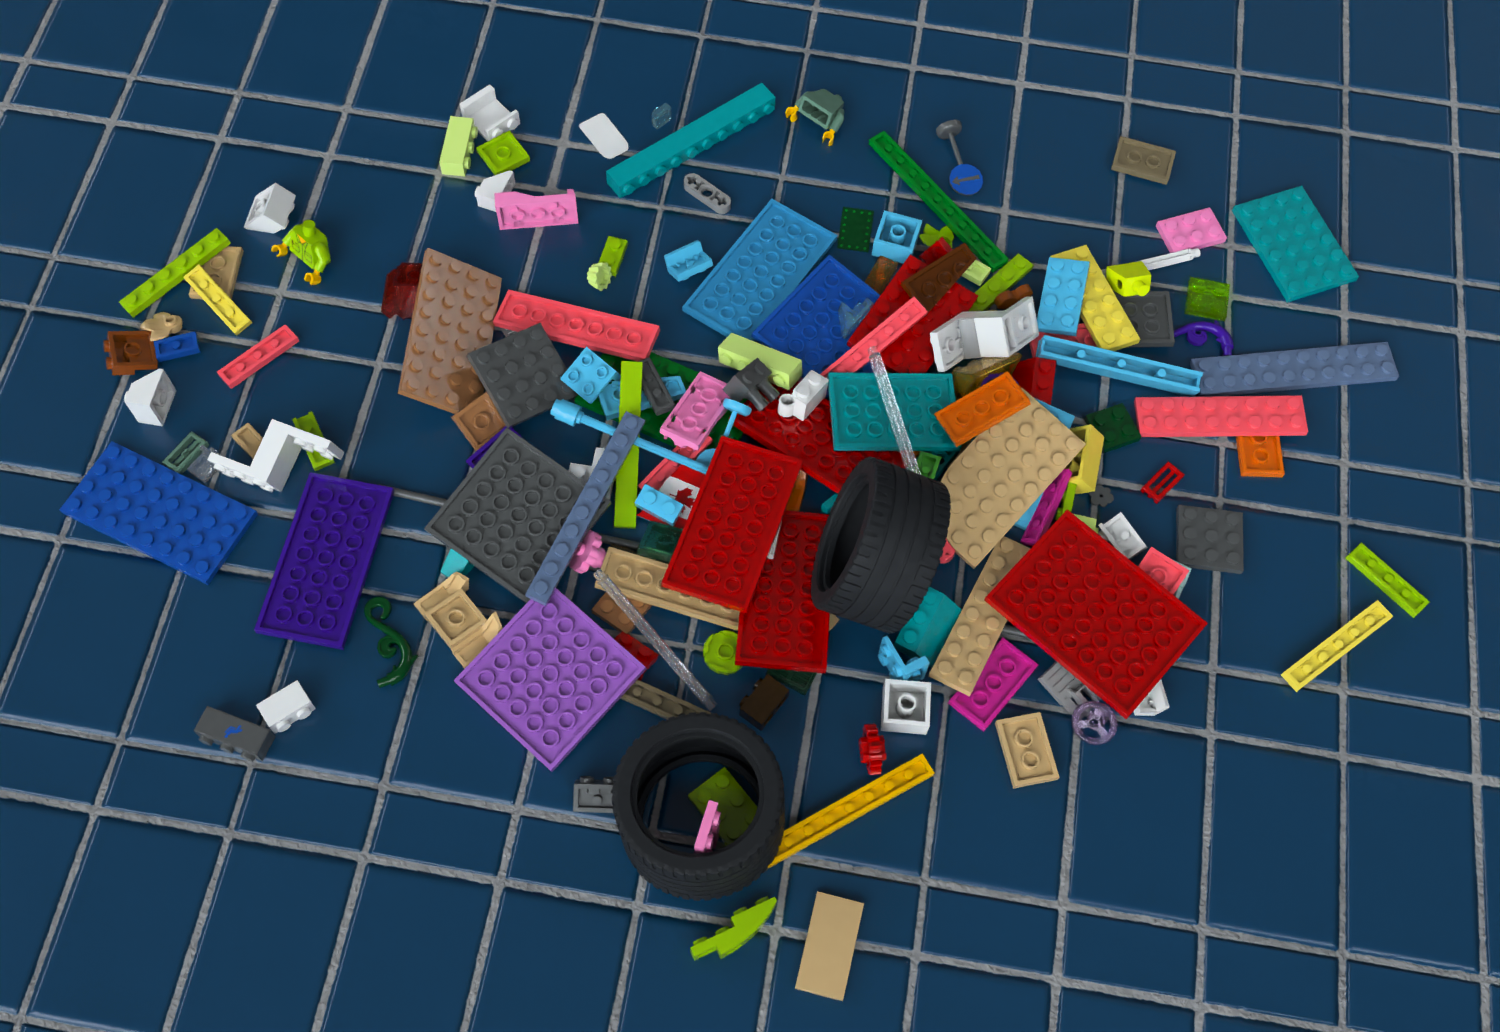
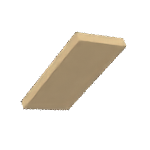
[795,891,864,1001]

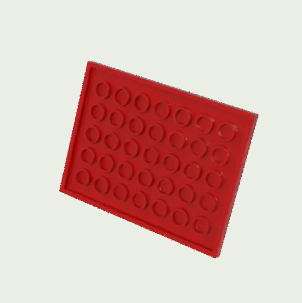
[984,510,1208,719]

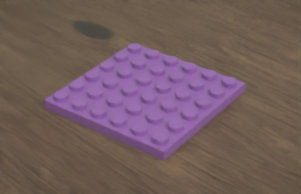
[454,588,647,772]

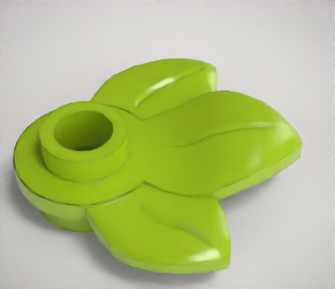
[919,224,954,248]

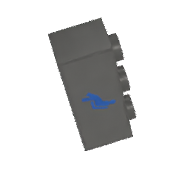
[194,706,276,762]

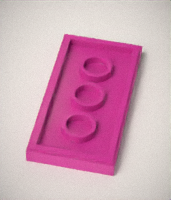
[948,637,1039,732]

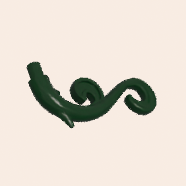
[364,597,418,688]

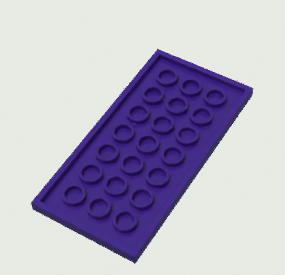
[254,472,394,650]

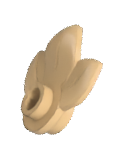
[140,312,183,341]

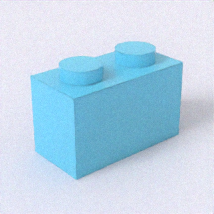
[634,484,684,526]

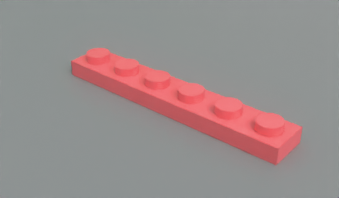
[820,297,928,378]

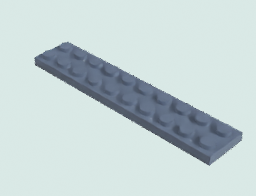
[1190,342,1399,397]

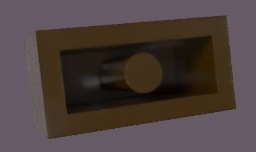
[739,674,790,731]

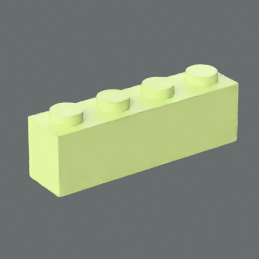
[718,333,802,390]

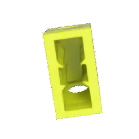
[1106,261,1151,297]

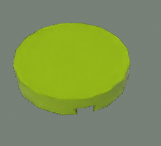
[703,630,743,675]

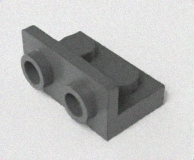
[573,776,614,813]

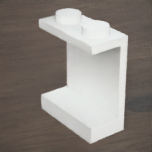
[460,84,520,141]

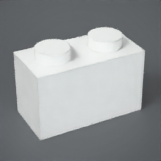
[256,680,316,734]

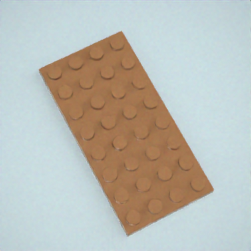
[398,248,502,414]

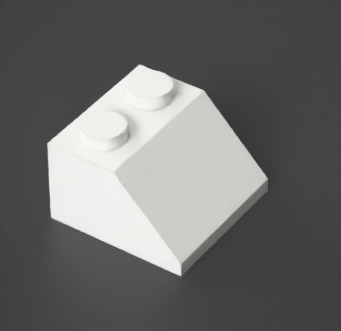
[244,183,296,234]
[124,368,177,426]

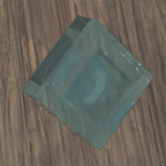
[652,103,671,129]

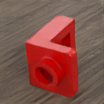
[919,237,953,265]

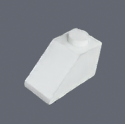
[475,170,515,212]

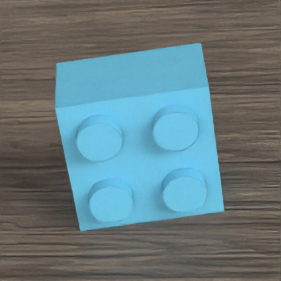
[872,210,922,264]

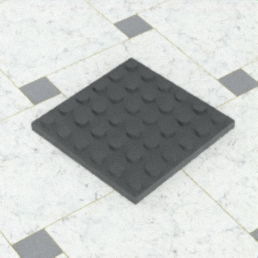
[424,427,611,603]

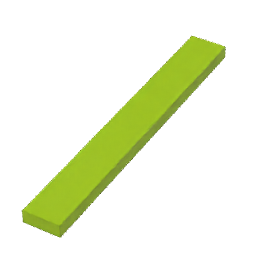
[614,361,643,529]

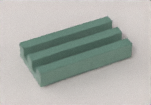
[162,431,209,475]

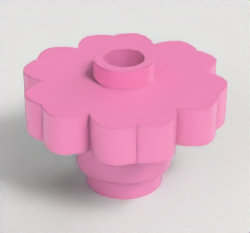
[570,530,607,574]

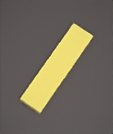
[183,265,252,336]

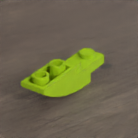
[690,896,777,961]

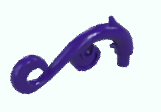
[1174,320,1234,356]

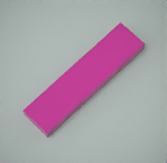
[1020,469,1072,546]

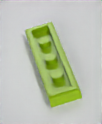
[1345,542,1430,618]

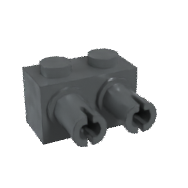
[723,358,781,412]

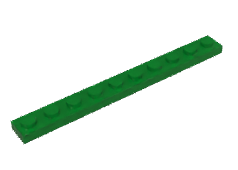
[869,131,1009,273]

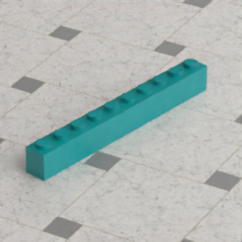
[606,83,776,198]

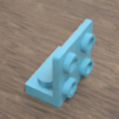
[561,346,621,404]
[878,635,930,681]

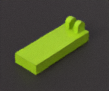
[292,411,335,471]

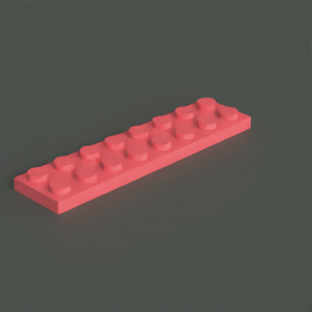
[493,289,660,361]
[1134,395,1308,437]

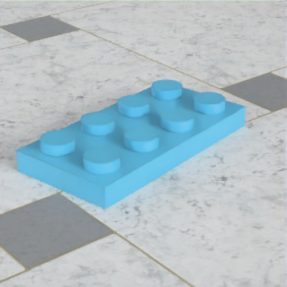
[1037,257,1090,336]

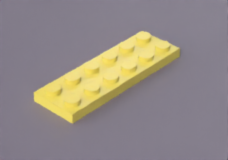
[1050,245,1140,351]

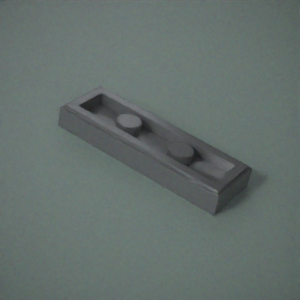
[638,357,676,416]

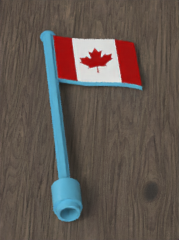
[550,399,709,534]

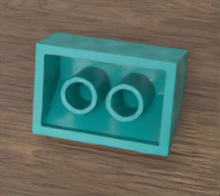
[893,587,962,668]

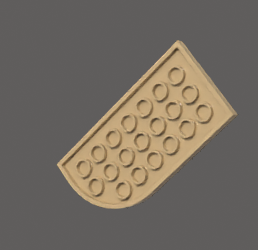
[940,388,1086,569]

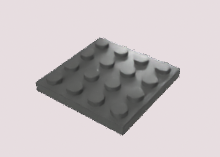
[467,323,578,428]

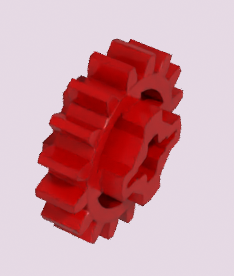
[858,724,886,775]

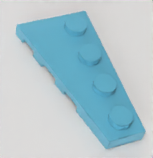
[598,376,686,420]

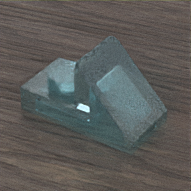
[838,298,873,339]

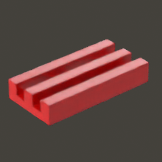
[1140,461,1185,504]

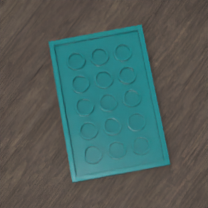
[1232,186,1359,303]
[827,372,962,451]

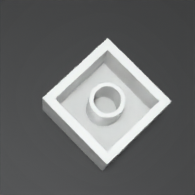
[881,679,931,735]

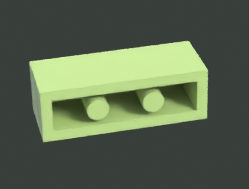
[439,116,478,177]

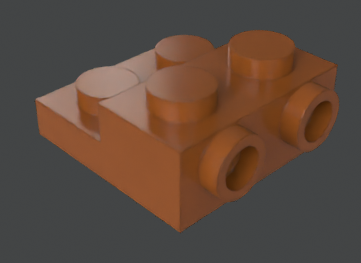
[103,331,158,375]

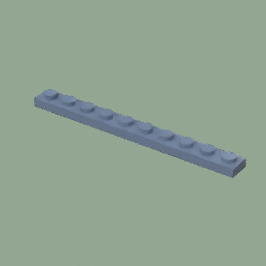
[526,411,645,606]

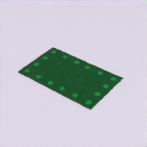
[837,207,874,252]

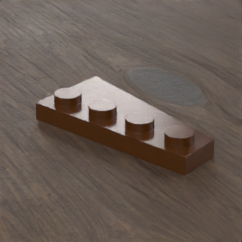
[900,243,977,317]

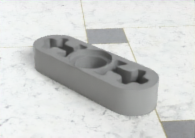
[684,173,731,214]

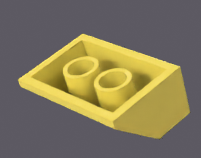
[1064,424,1104,494]

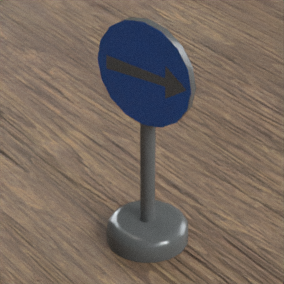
[936,120,983,196]

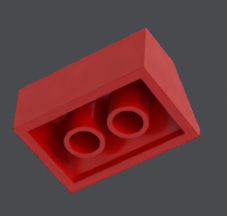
[1010,357,1056,405]

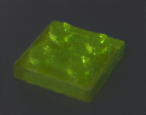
[1185,277,1230,321]

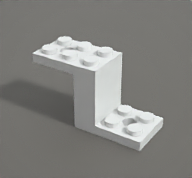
[930,296,1039,372]
[207,419,344,493]

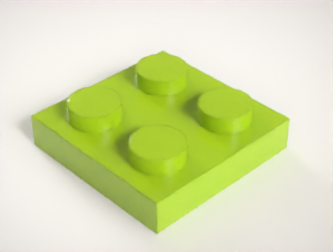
[476,130,530,175]

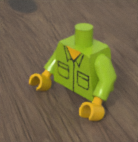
[271,220,331,285]

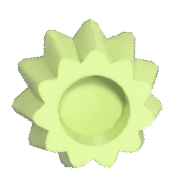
[587,262,612,291]

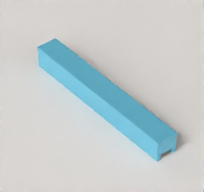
[1035,335,1203,397]

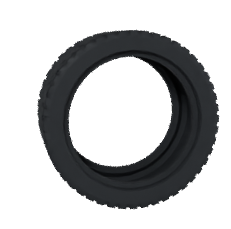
[811,457,951,633]
[612,712,785,901]

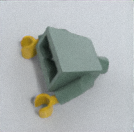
[785,89,845,146]

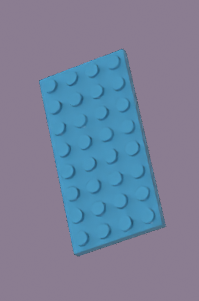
[682,199,837,342]

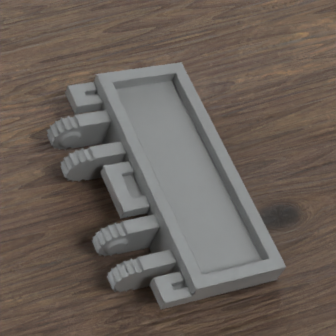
[1038,661,1101,713]

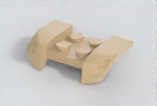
[413,571,503,669]

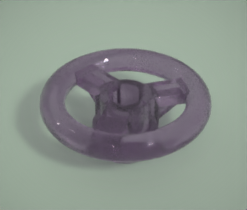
[1072,701,1117,745]

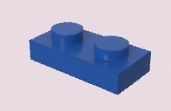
[154,331,201,362]

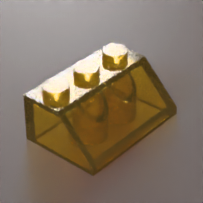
[951,352,1022,399]

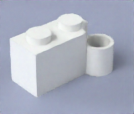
[777,370,829,421]

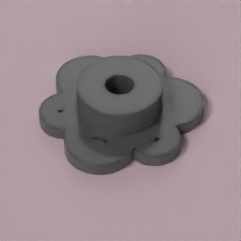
[1089,484,1114,507]

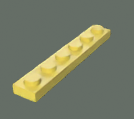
[1281,600,1393,692]

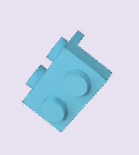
[664,240,713,282]

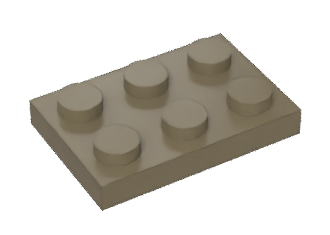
[1111,136,1176,185]

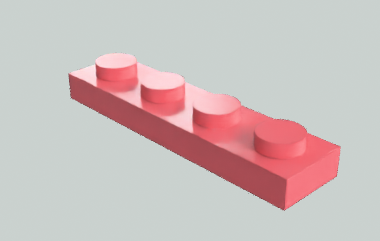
[217,324,299,389]
[638,431,713,491]

